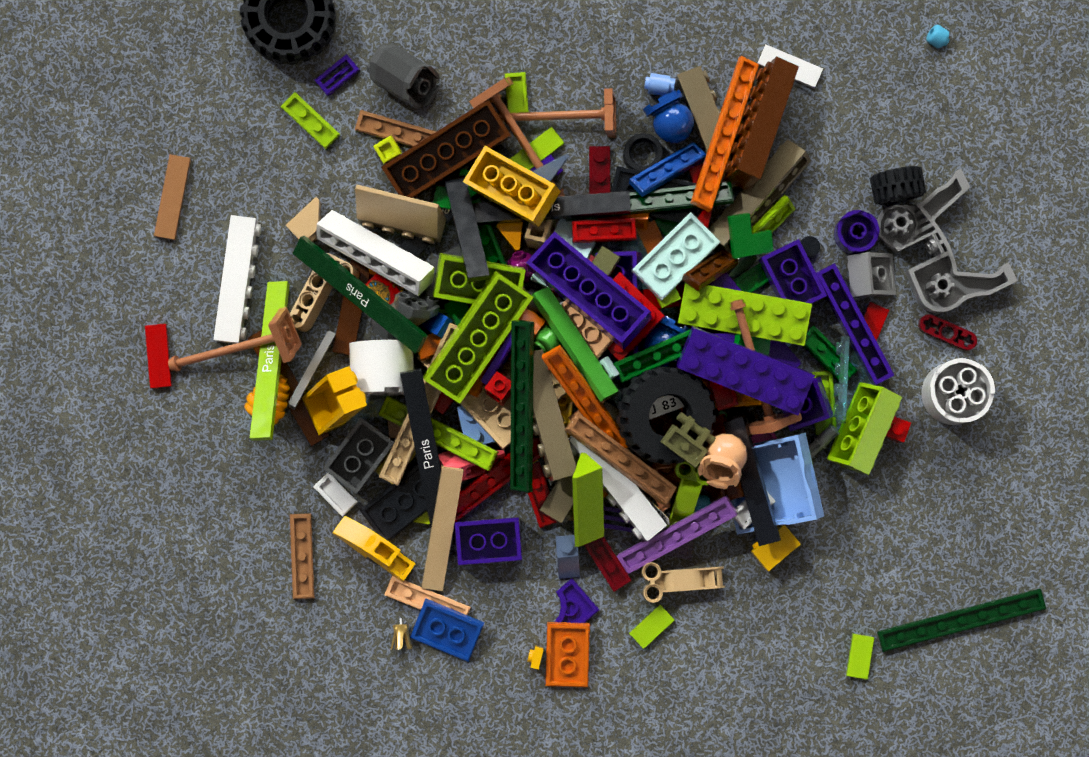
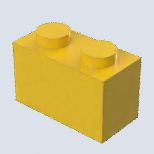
[750,525,801,571]

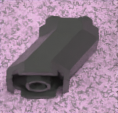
[367,44,439,109]
[370,291,440,340]

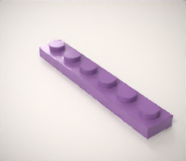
[617,495,738,574]

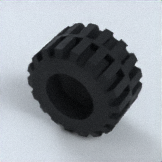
[869,166,926,205]

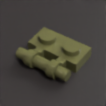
[660,412,716,468]

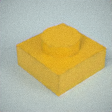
[527,646,544,670]

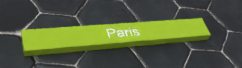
[250,281,290,441]

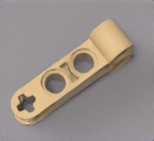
[641,562,725,603]

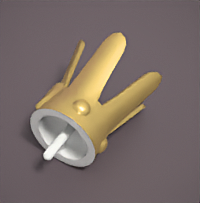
[390,618,412,650]

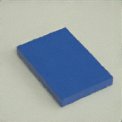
[410,599,485,662]

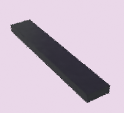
[444,175,490,282]
[723,416,781,546]

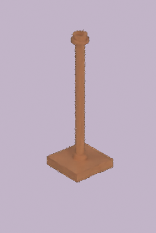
[469,77,565,197]
[498,88,617,138]
[730,299,802,435]
[168,307,302,372]

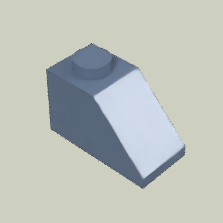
[555,535,580,579]

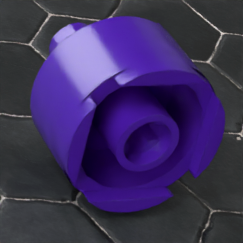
[834,210,880,255]

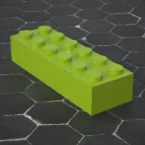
[423,271,533,404]
[678,282,812,346]

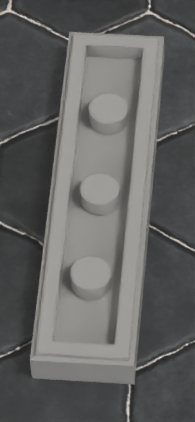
[288,330,336,410]

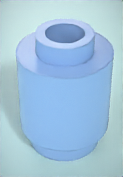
[644,73,675,96]

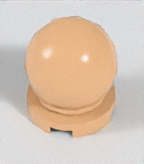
[698,434,747,489]

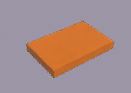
[545,622,590,687]

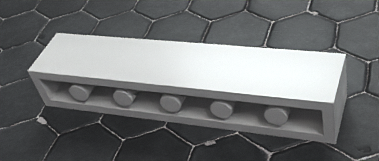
[316,210,434,296]
[213,215,261,344]
[568,436,667,541]

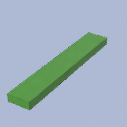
[532,287,619,402]

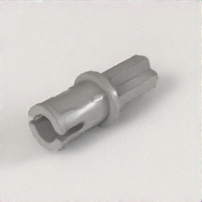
[809,424,840,458]

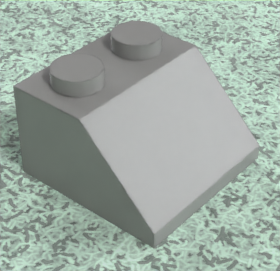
[847,252,896,298]

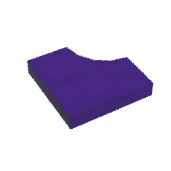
[554,578,599,623]

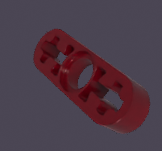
[918,314,977,351]

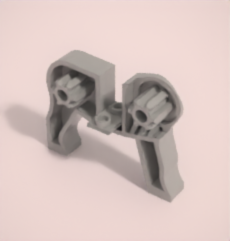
[877,169,1018,314]

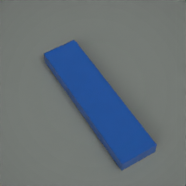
[629,142,706,197]

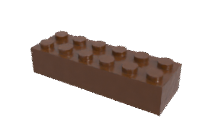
[724,56,799,190]
[381,99,512,198]

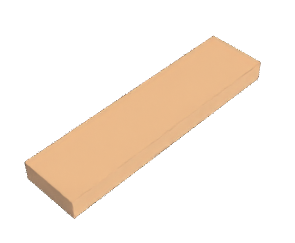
[385,575,471,615]

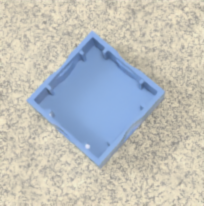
[731,433,824,535]

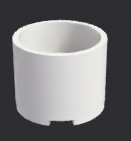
[349,340,414,396]
[922,358,995,425]

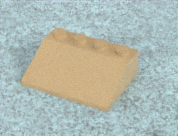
[355,184,447,244]

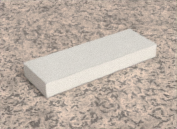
[757,44,823,89]

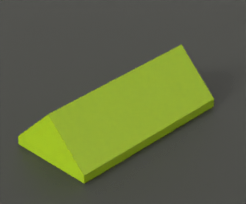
[572,453,604,547]

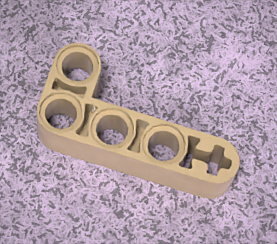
[290,253,360,332]

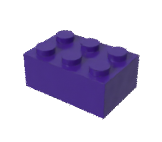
[758,239,827,303]
[455,517,522,565]

